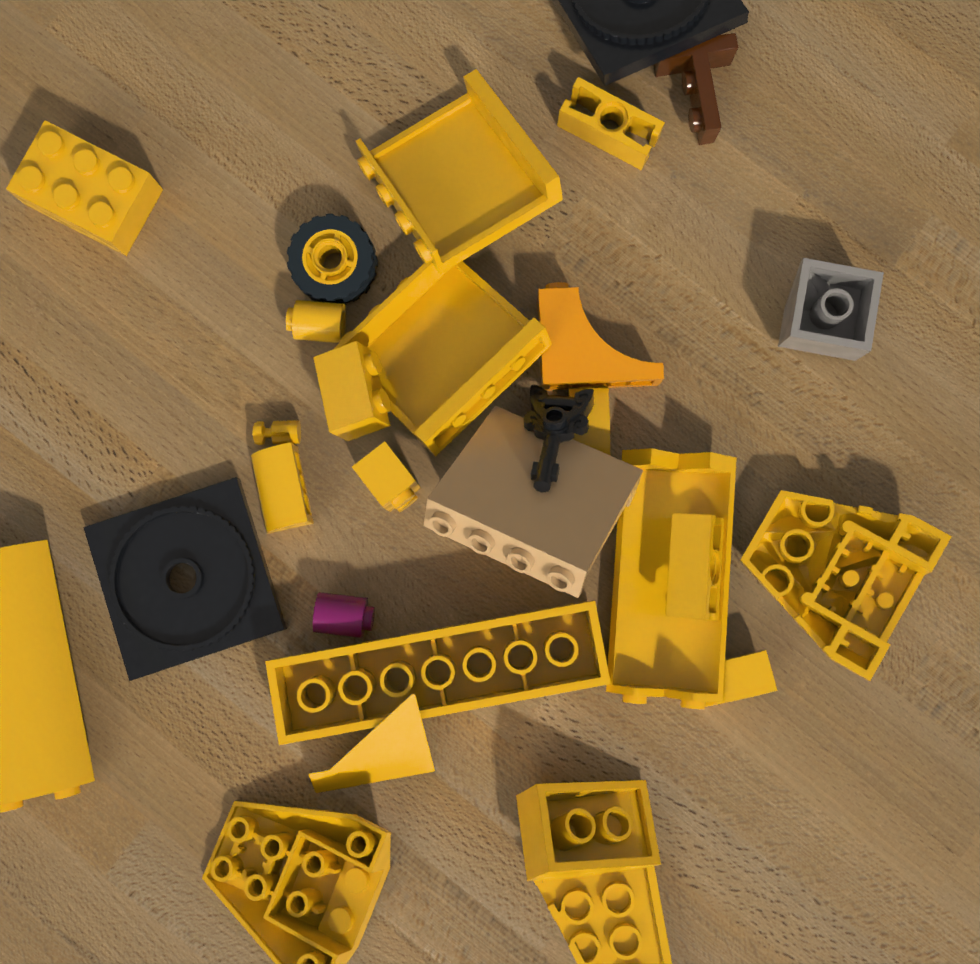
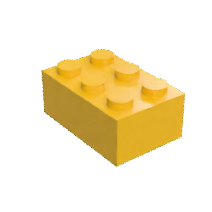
[6,120,163,256]

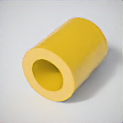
[286,300,346,343]

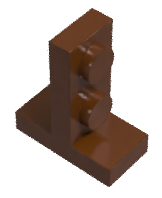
[653,33,739,145]

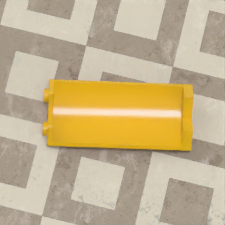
[606,448,737,709]
[0,540,95,813]

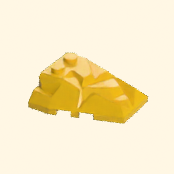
[740,490,952,681]

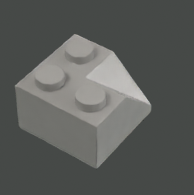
[778,258,884,361]

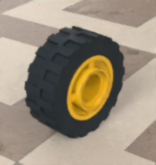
[287,214,378,305]

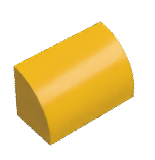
[251,442,314,534]

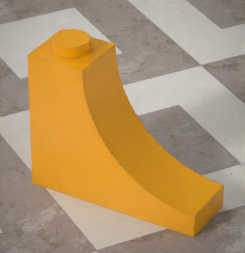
[537,282,664,391]

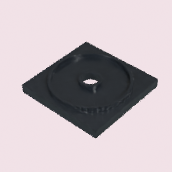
[552,0,749,86]
[83,477,287,681]

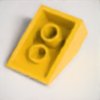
[516,780,661,881]

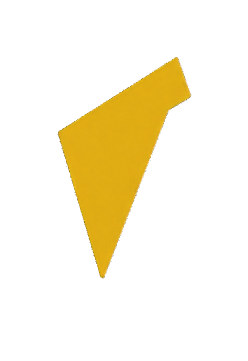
[309,694,435,793]

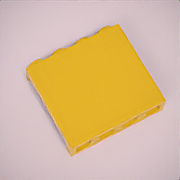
[355,69,563,274]
[332,261,552,457]

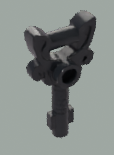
[524,385,594,492]

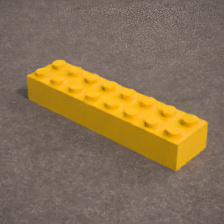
[265,600,611,745]

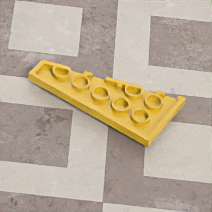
[534,866,672,964]

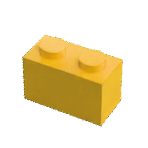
[313,341,391,441]
[352,441,421,512]

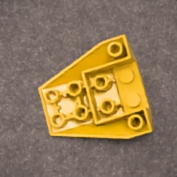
[202,800,391,964]

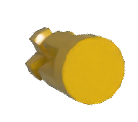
[252,420,301,445]

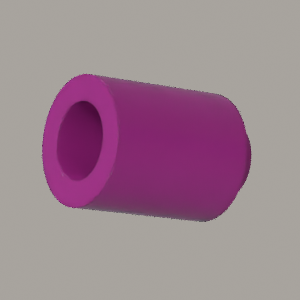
[313,592,375,638]

